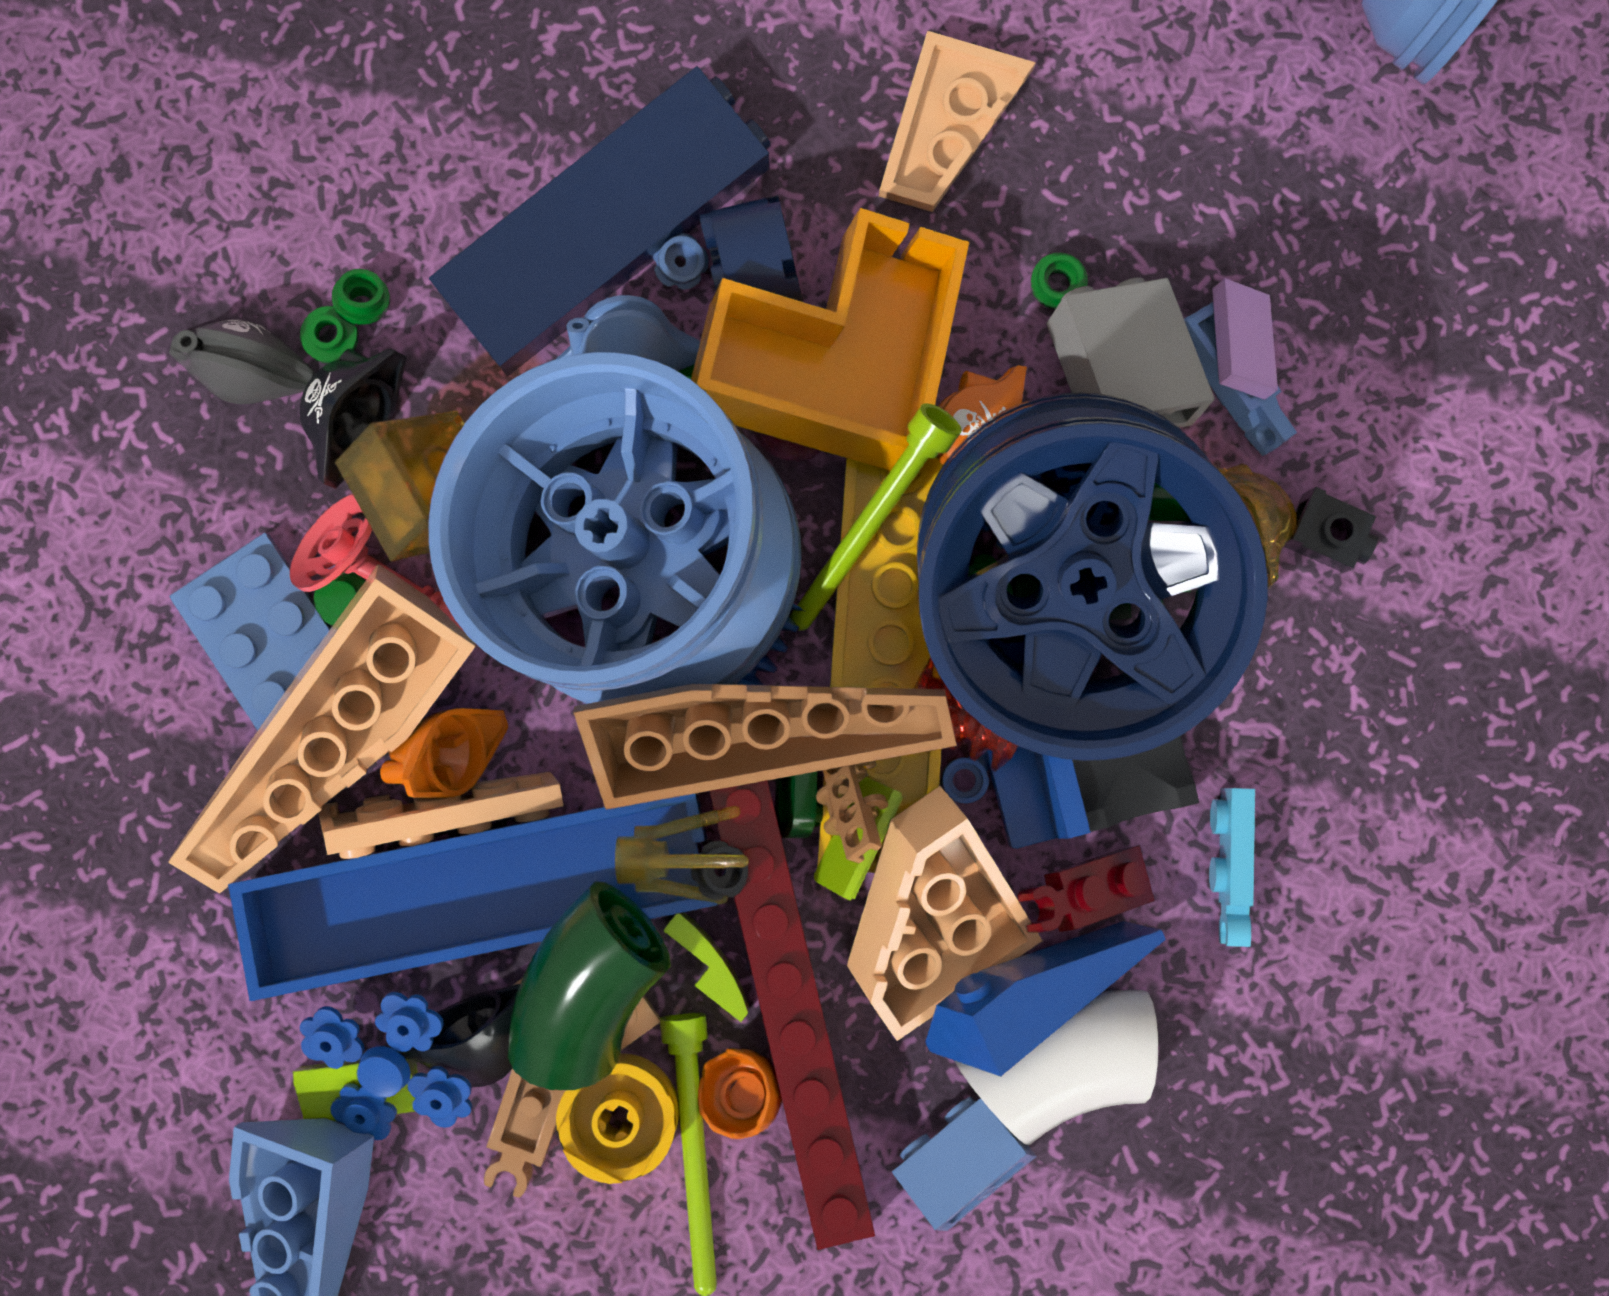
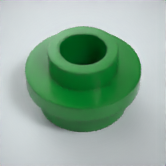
[1030,253,1088,310]
[332,269,390,325]
[300,306,359,364]

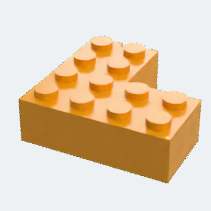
[691,208,969,471]

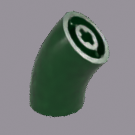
[508,881,671,1090]

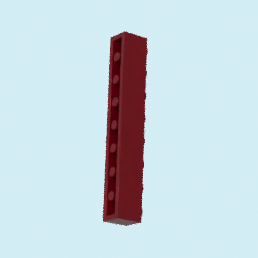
[710,780,875,1250]

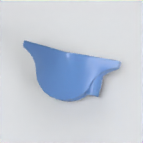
[556,295,700,371]

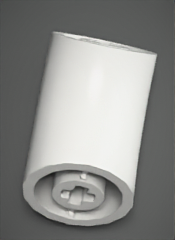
[955,990,1158,1145]

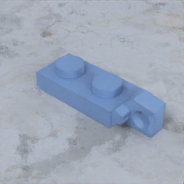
[1184,302,1297,456]

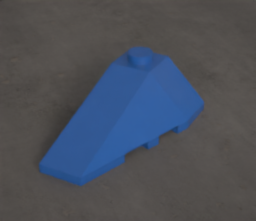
[925,921,1166,1077]

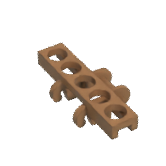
[816,761,888,864]

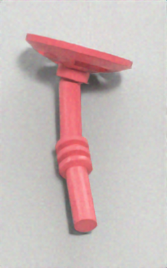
[290,493,477,645]

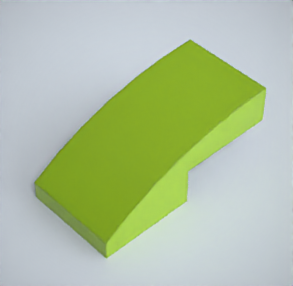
[663,912,749,1022]

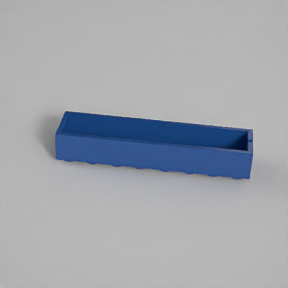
[228,793,720,1001]

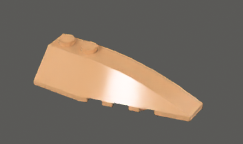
[168,564,476,894]

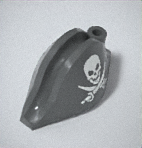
[169,320,316,405]

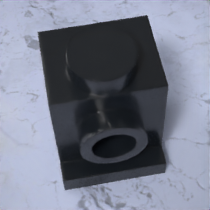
[1281,487,1379,573]

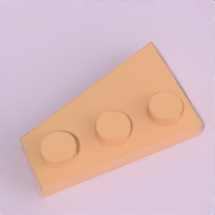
[879,31,1036,212]

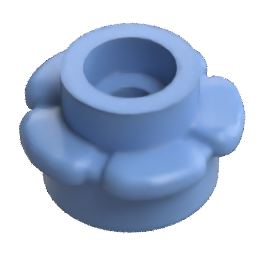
[653,233,708,290]

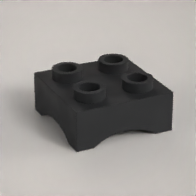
[1072,736,1199,832]

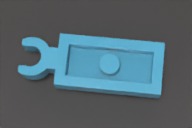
[1209,788,1255,947]

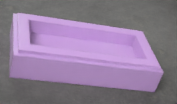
[1212,278,1278,400]

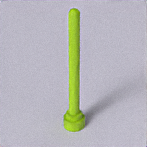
[790,403,962,631]
[660,1013,717,1296]

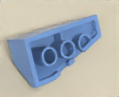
[229,1118,374,1296]

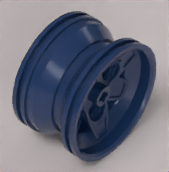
[917,392,1268,761]

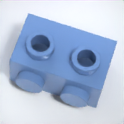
[892,1097,1037,1231]

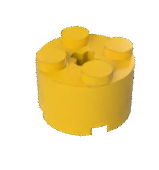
[556,1053,679,1184]

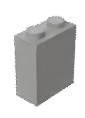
[1046,278,1215,428]

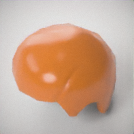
[698,1048,782,1139]

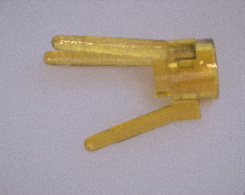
[615,806,749,904]

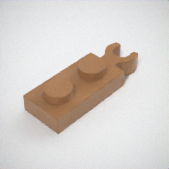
[484,1068,566,1198]

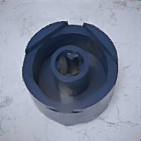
[699,195,803,302]

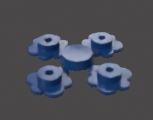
[299,992,473,1140]

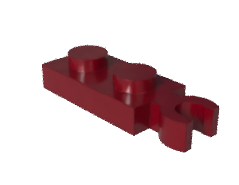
[1017,845,1155,933]

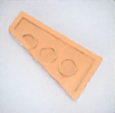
[318,772,563,859]

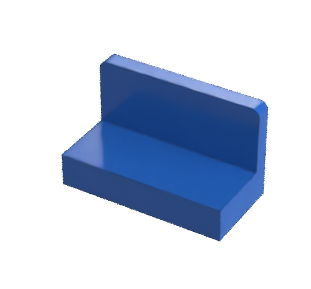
[982,734,1091,849]

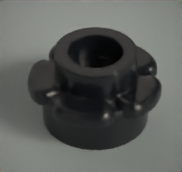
[691,841,748,900]

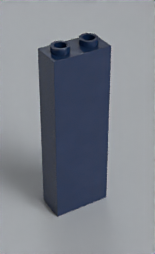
[429,66,771,377]

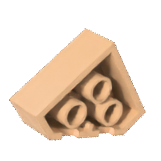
[847,786,1043,1041]

